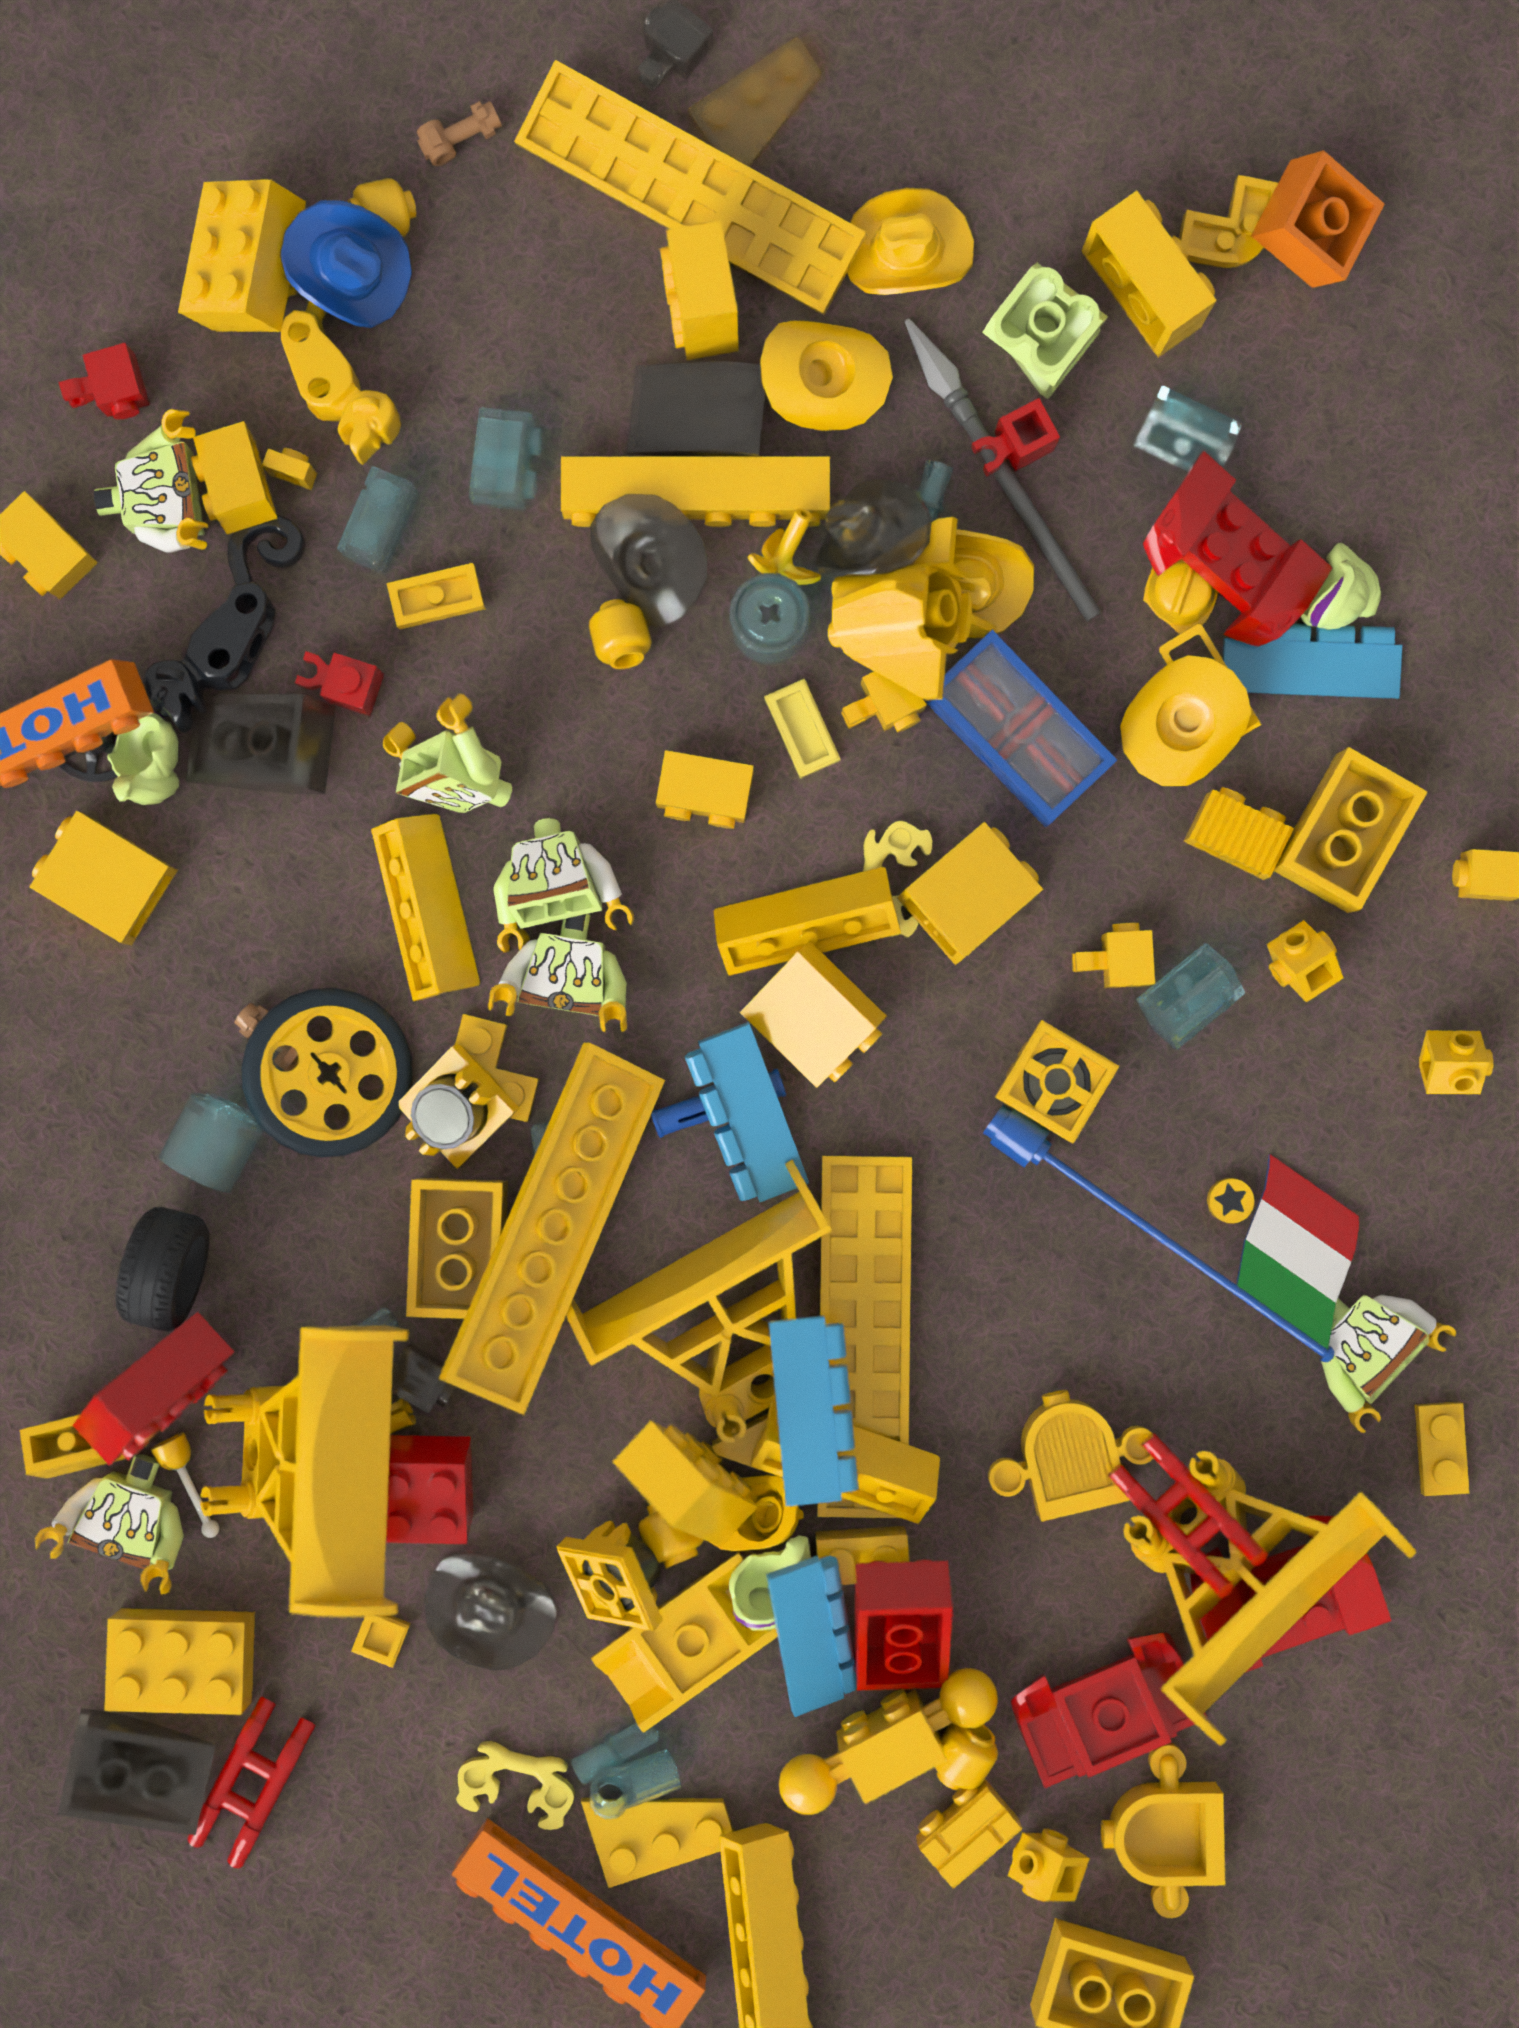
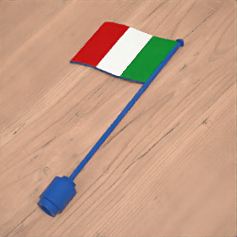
[983,1104,1359,1362]

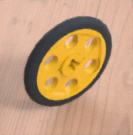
[241,988,413,1158]

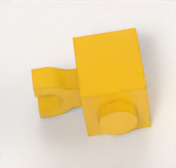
[841,671,926,733]
[1072,923,1155,988]

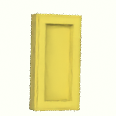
[764,678,841,779]

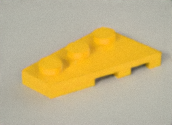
[581,1798,734,1888]

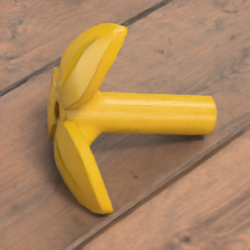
[747,508,821,585]

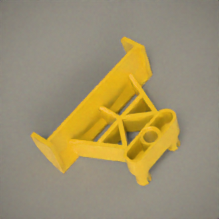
[566,1160,832,1443]
[200,1325,408,1617]
[1124,1451,1417,1746]

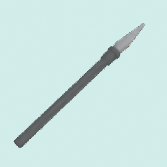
[905,319,1102,622]

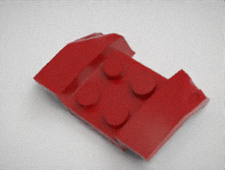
[1143,451,1333,647]
[1190,1515,1391,1672]
[1011,1632,1208,1788]

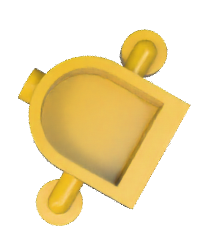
[988,1390,1153,1522]
[1101,1743,1225,1918]

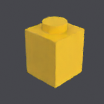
[1452,849,1519,901]

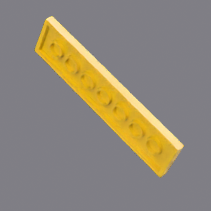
[439,1043,665,1415]

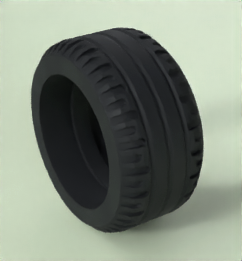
[115,1207,209,1332]

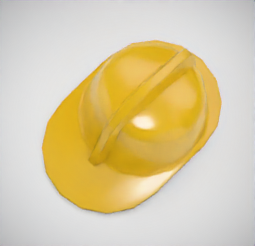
[1144,559,1219,634]
[710,1475,804,1551]

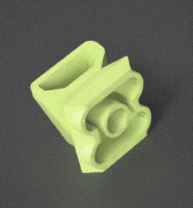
[982,263,1108,399]

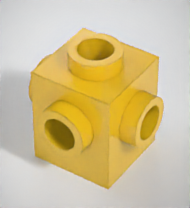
[1266,920,1344,1003]
[1419,1030,1493,1094]
[1007,1828,1090,1901]

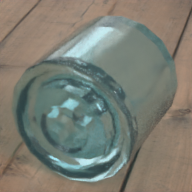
[730,573,810,665]
[158,1092,264,1193]

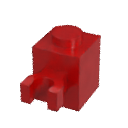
[58,343,150,420]
[971,398,1060,477]
[295,651,384,716]

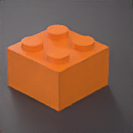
[1251,150,1385,288]

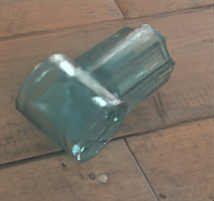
[589,1749,681,1820]

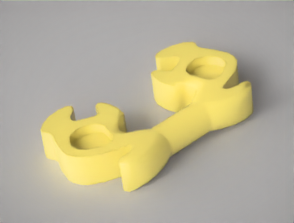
[863,821,933,938]
[456,1741,575,1830]

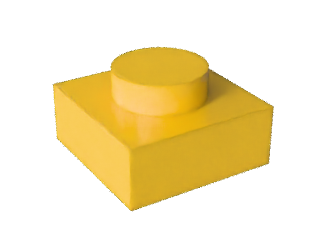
[262,448,317,490]

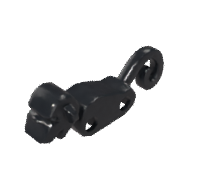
[143,515,306,733]

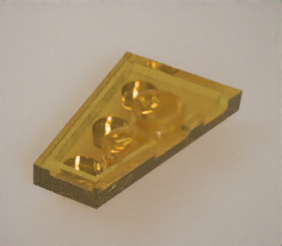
[687,36,822,167]

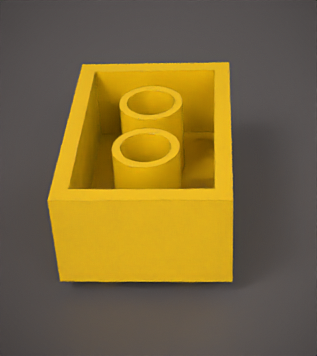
[178,180,306,332]
[1081,191,1217,358]
[660,220,739,360]
[1274,747,1427,913]
[406,1178,508,1319]
[613,1421,758,1547]
[105,1608,255,1715]
[1030,1918,1194,2028]

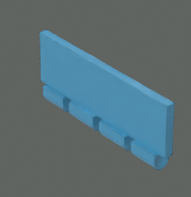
[1223,623,1402,699]
[685,1022,809,1202]
[769,1316,859,1506]
[766,1556,857,1717]

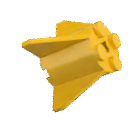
[828,517,997,700]

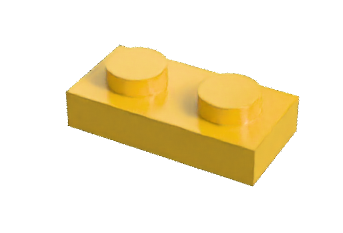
[387,563,485,630]
[1415,1402,1469,1496]

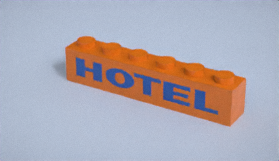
[0,659,154,788]
[451,1818,706,2028]

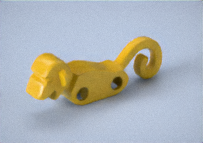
[281,283,401,465]

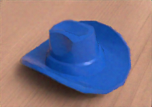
[280,200,412,328]

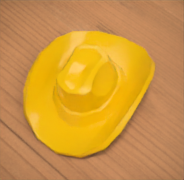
[847,188,974,295]
[760,320,893,431]
[954,529,1034,638]
[1120,655,1252,786]

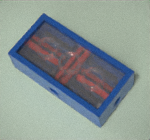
[924,630,1117,828]

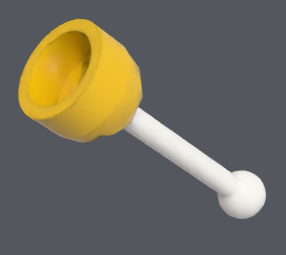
[151,1432,220,1538]

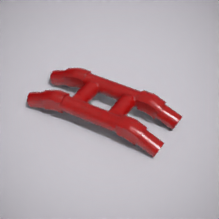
[1108,1433,1267,1598]
[187,1697,316,1868]

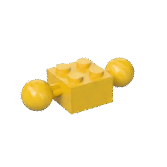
[779,1668,998,1815]

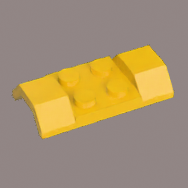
[591,1551,778,1733]

